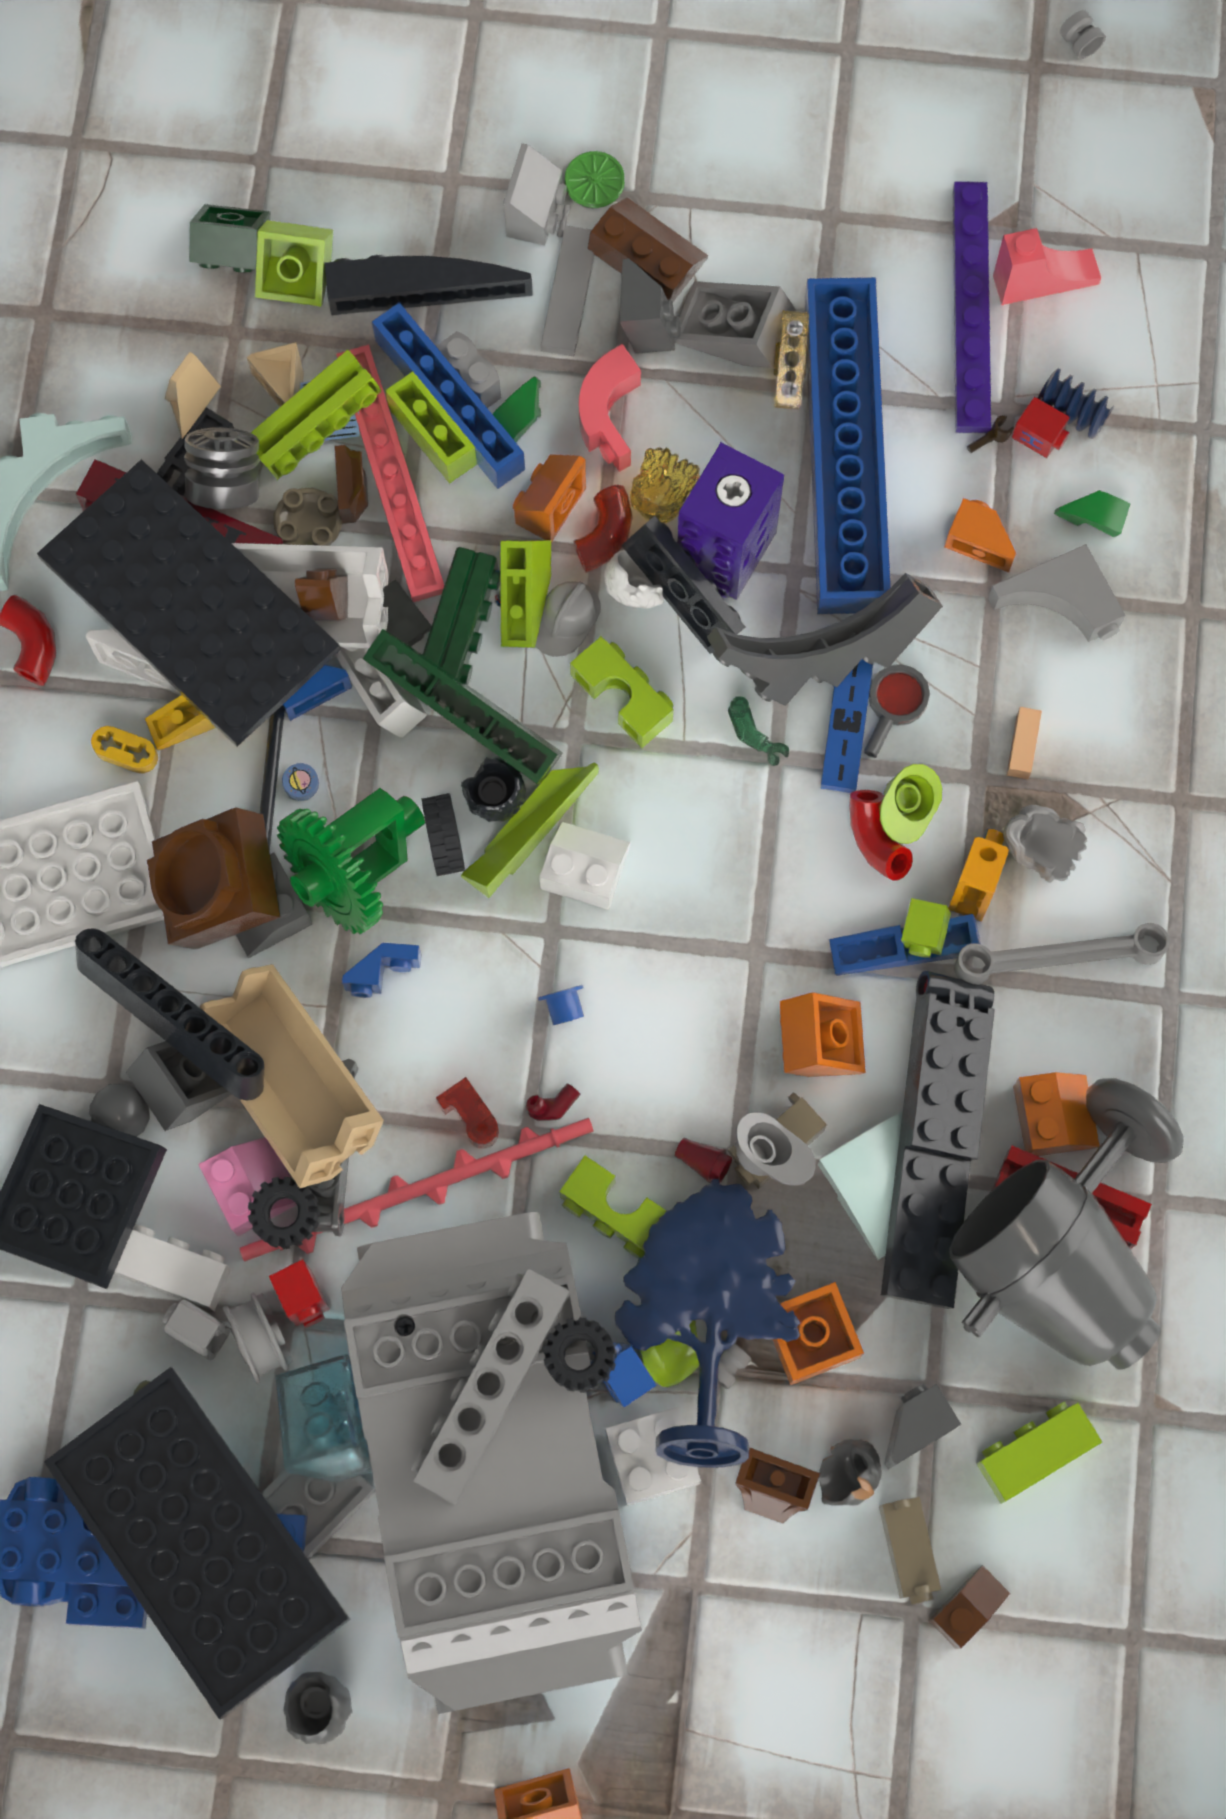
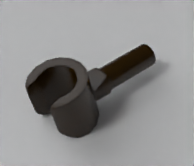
[967,415,1014,453]

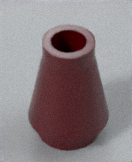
[674,1137,732,1183]

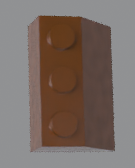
[587,198,709,303]

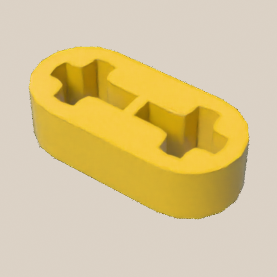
[91,726,158,774]

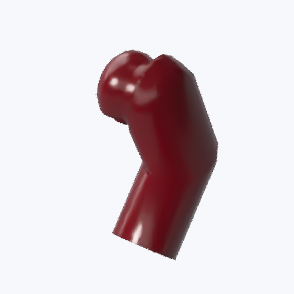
[526,1083,581,1121]

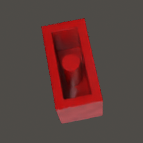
[268,1259,330,1328]

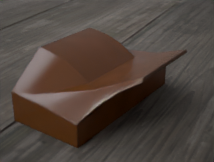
[334,445,368,524]
[735,1447,820,1524]

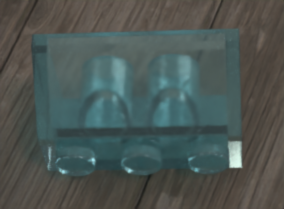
[275,1353,372,1483]

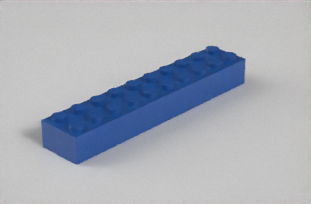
[805,277,891,614]

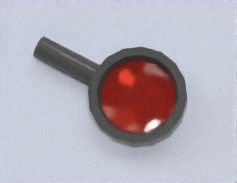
[864,664,930,758]

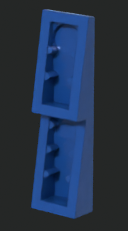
[829,914,981,976]

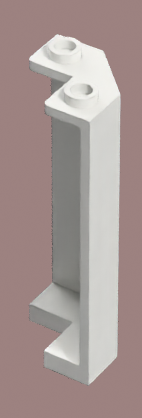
[232,543,388,648]

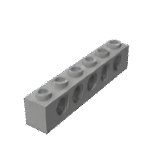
[411,1269,570,1505]

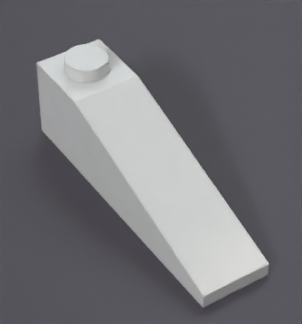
[335,647,427,738]

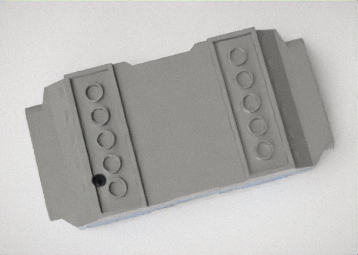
[341,1212,642,1714]

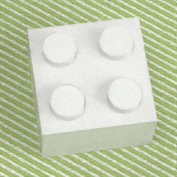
[605,1406,701,1506]

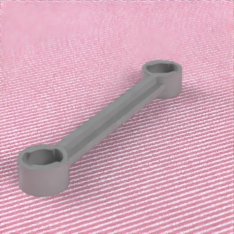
[954,923,1170,985]

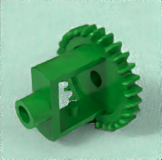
[277,788,425,935]

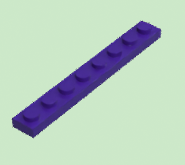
[953,181,991,433]

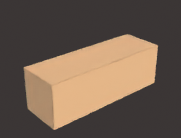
[1006,707,1042,780]

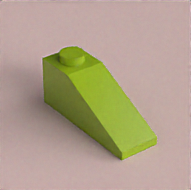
[500,540,551,648]

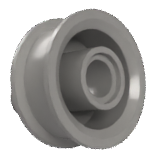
[222,1293,293,1384]

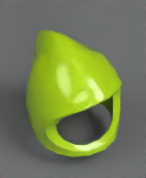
[640,1320,699,1387]

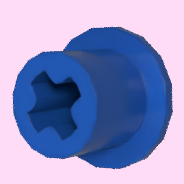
[538,985,584,1025]

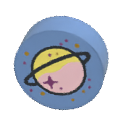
[282,763,319,801]

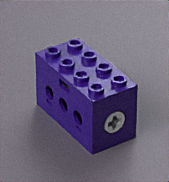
[677,442,784,600]

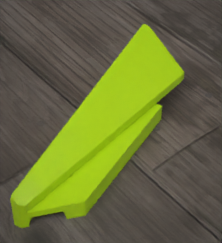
[461,763,599,898]

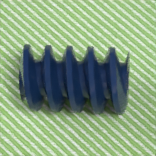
[1038,368,1114,439]

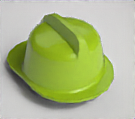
[880,764,943,844]

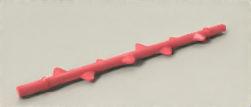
[239,1118,594,1262]

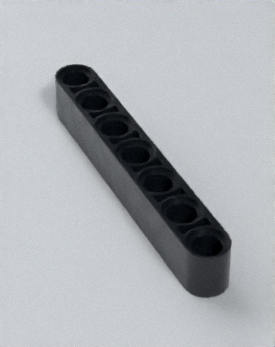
[75,928,264,1100]

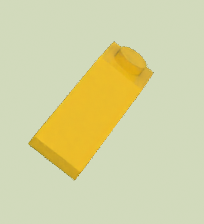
[145,695,216,750]

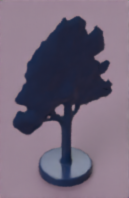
[615,1179,801,1468]

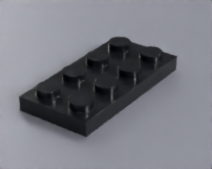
[621,516,746,654]

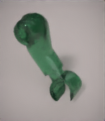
[728,696,789,766]

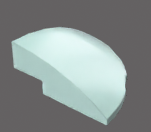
[818,1112,902,1260]

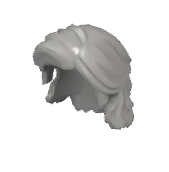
[1003,805,1087,883]

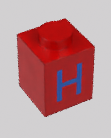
[1012,396,1070,458]

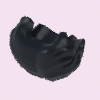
[461,757,526,822]

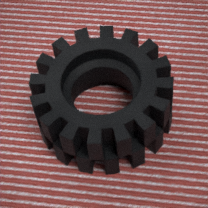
[248,1177,320,1249]
[543,1317,617,1393]

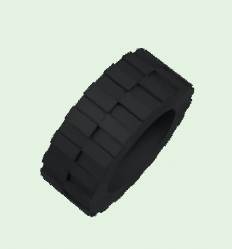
[421,793,465,876]

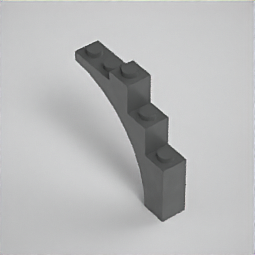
[707,573,943,706]

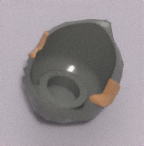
[819,1439,882,1506]

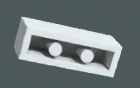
[114,1224,231,1312]

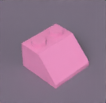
[198,1137,297,1236]

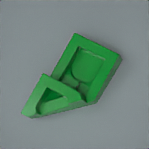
[492,376,541,442]
[1054,490,1131,537]

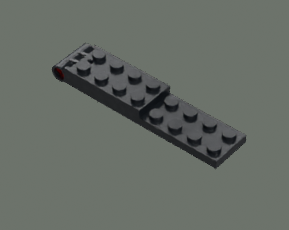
[880,971,995,1309]

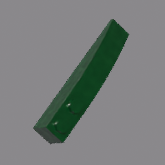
[362,629,563,784]

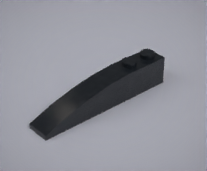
[325,255,533,315]

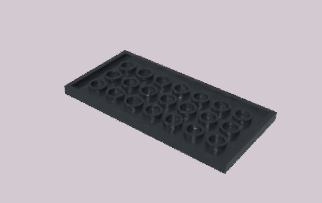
[37,459,341,747]
[44,1367,351,1719]

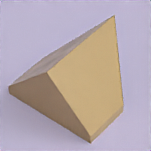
[247,342,304,407]
[164,352,221,439]

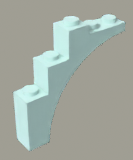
[0,413,132,591]

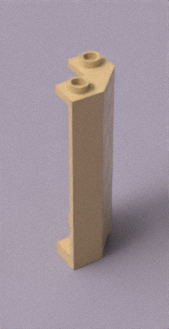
[199,964,384,1188]

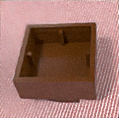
[147,807,280,949]

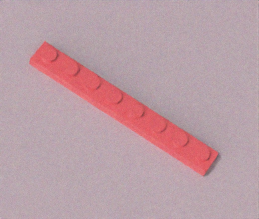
[336,344,444,602]

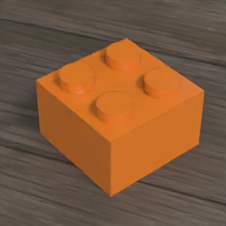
[772,1282,864,1386]

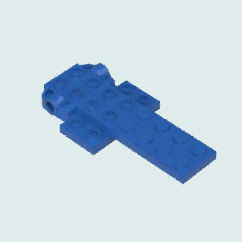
[0,1477,307,1629]

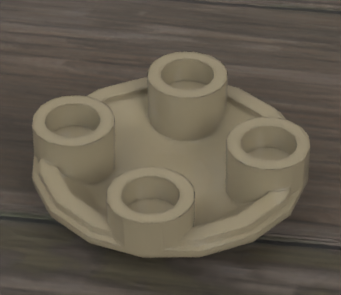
[273,488,342,546]

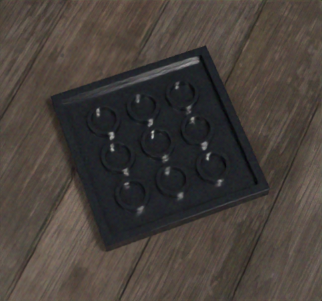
[0,1104,167,1289]

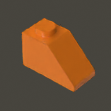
[944,498,1016,572]

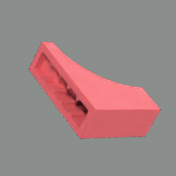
[993,228,1101,305]

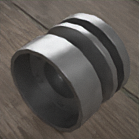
[184,428,259,509]

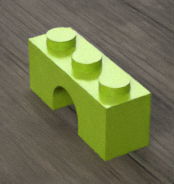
[570,636,674,748]
[559,1155,666,1259]

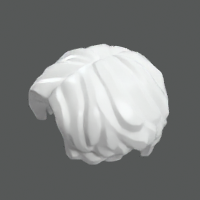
[604,550,664,609]

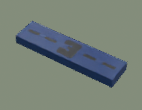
[820,659,873,793]

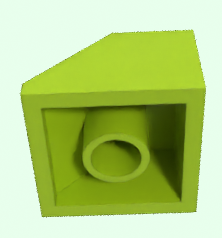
[255,220,333,307]

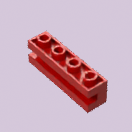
[991,1145,1152,1250]

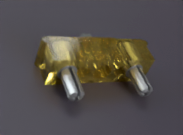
[773,310,809,410]

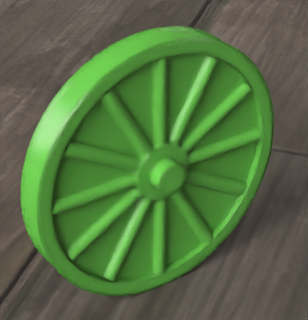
[565,151,625,208]

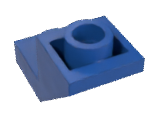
[342,943,422,998]

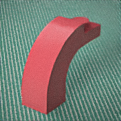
[579,344,641,472]

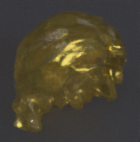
[630,447,700,524]

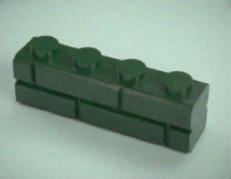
[422,547,501,685]

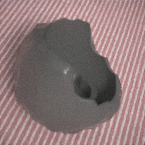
[283,1672,353,1744]

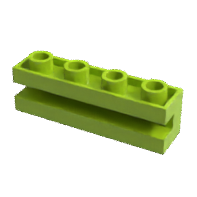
[250,350,382,480]

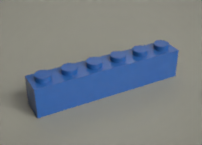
[372,302,525,489]

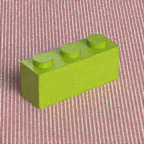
[385,371,477,484]
[977,1401,1103,1504]

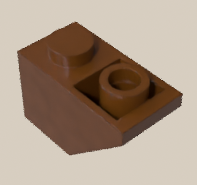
[295,568,348,621]

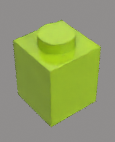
[901,898,951,958]

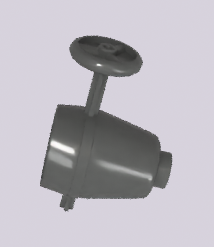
[949,1078,1184,1370]

